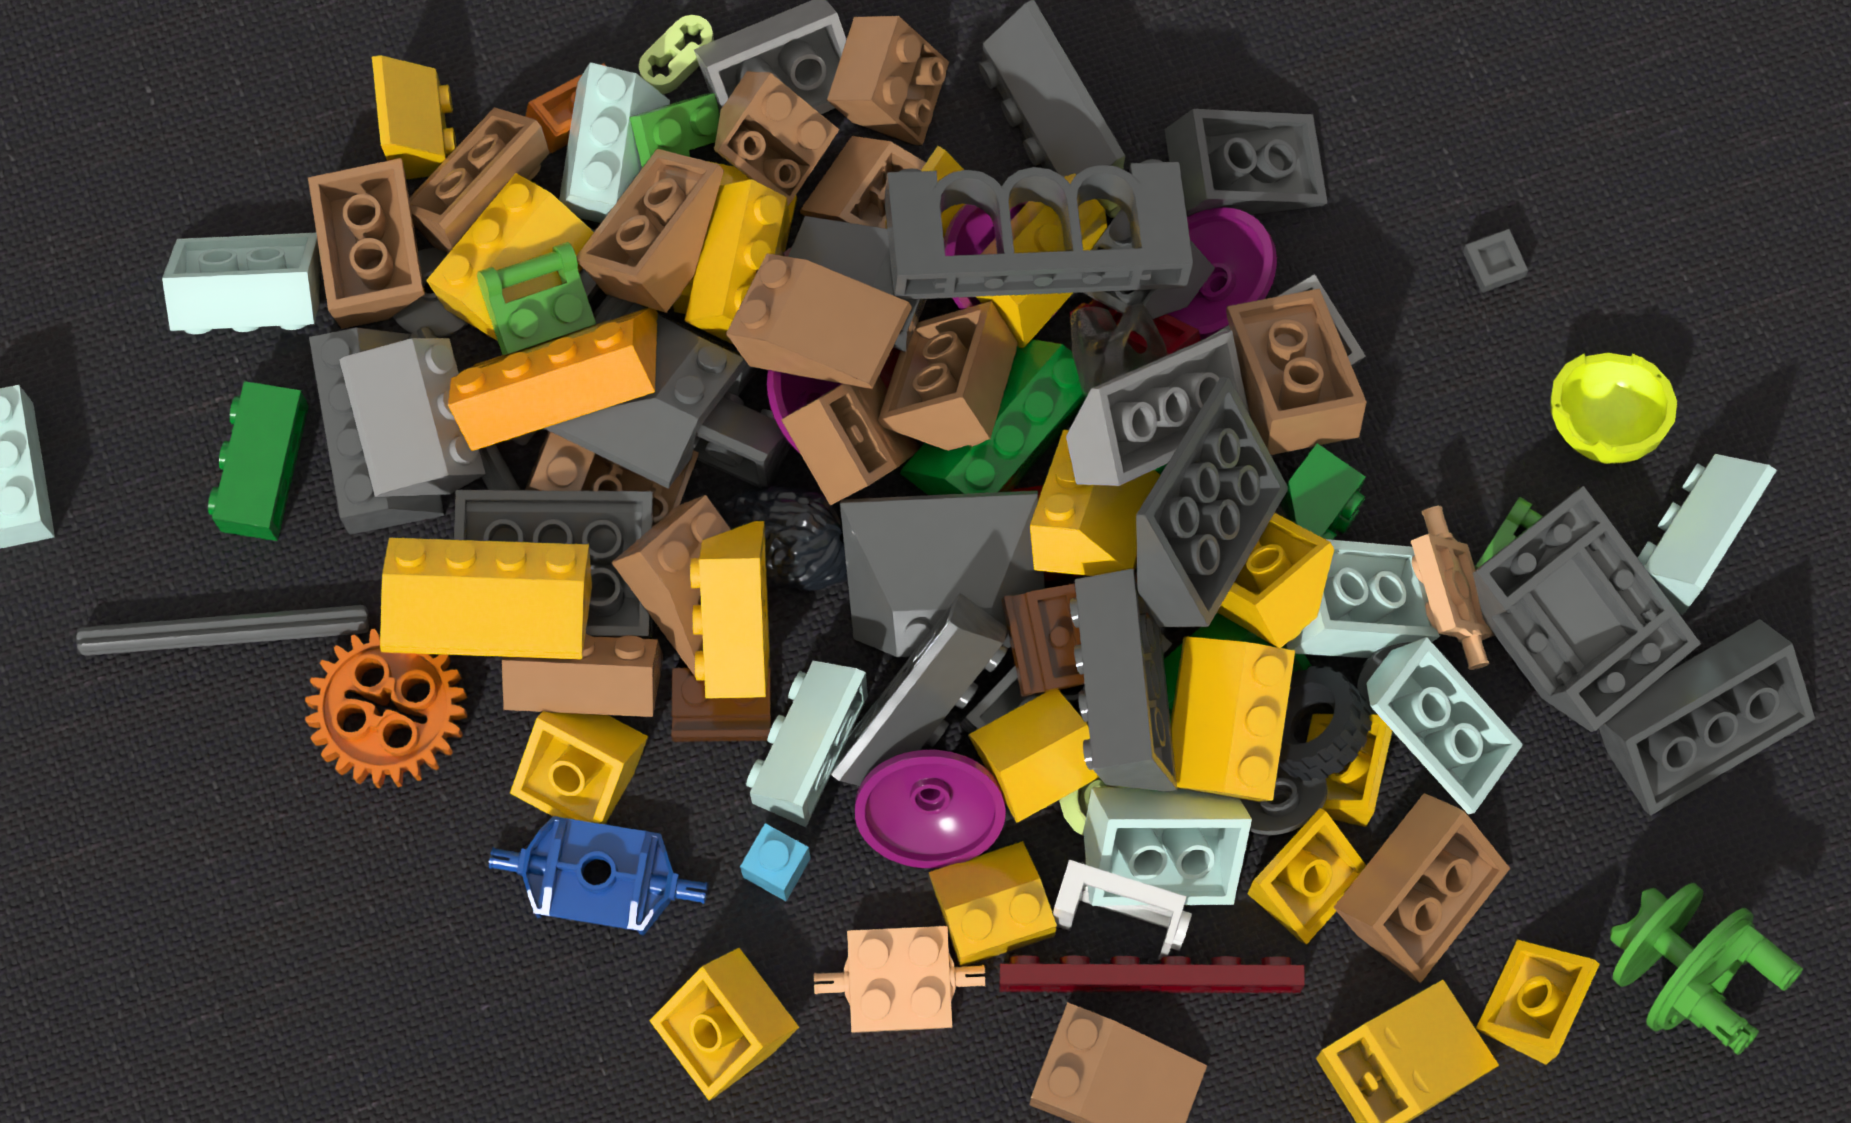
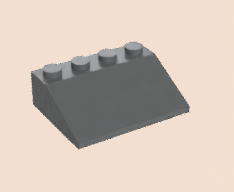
[1136,377,1289,627]
[454,490,654,639]

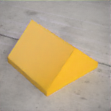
[968,690,1100,823]
[1306,714,1392,827]
[1247,808,1366,944]
[1476,939,1600,1065]

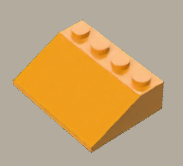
[448,307,657,451]

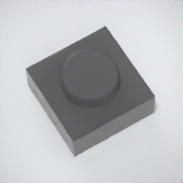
[1463,229,1528,293]

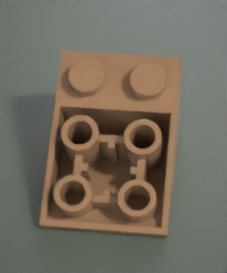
[781,376,920,505]
[525,431,699,525]

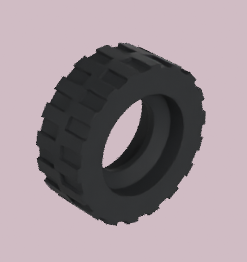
[1278,666,1372,781]

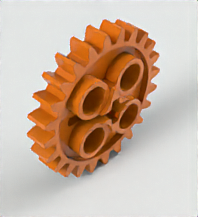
[305,629,467,788]

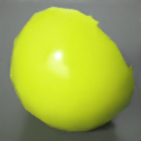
[1551,353,1677,464]

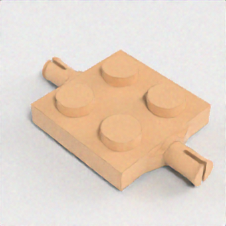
[1411,506,1495,670]
[814,926,985,1033]

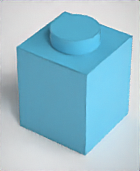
[740,823,811,901]

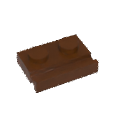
[1002,583,1085,697]
[671,667,771,742]

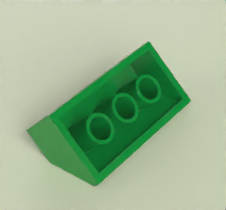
[900,339,1100,495]

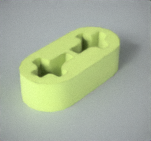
[639,15,714,94]

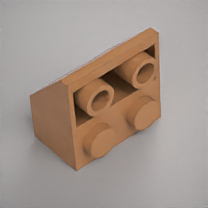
[827,16,949,145]
[714,71,839,206]
[800,136,926,228]

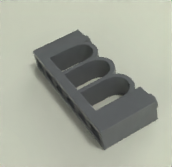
[884,159,1193,300]

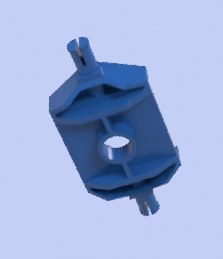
[489,816,708,935]

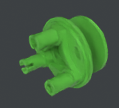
[1610,883,1803,1055]

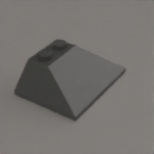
[544,303,759,489]
[1473,486,1701,732]
[840,491,1046,657]

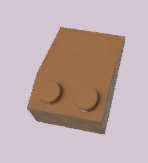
[576,149,724,313]
[726,253,912,389]
[1226,288,1366,455]
[611,495,731,676]
[1029,1002,1207,1123]

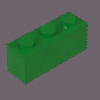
[208,381,309,541]

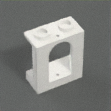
[1053,860,1192,960]

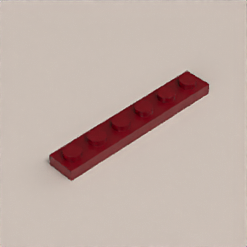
[999,955,1305,993]

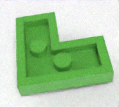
[630,93,720,168]

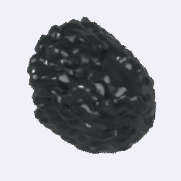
[720,486,848,591]

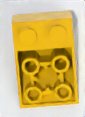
[1316,980,1499,1123]

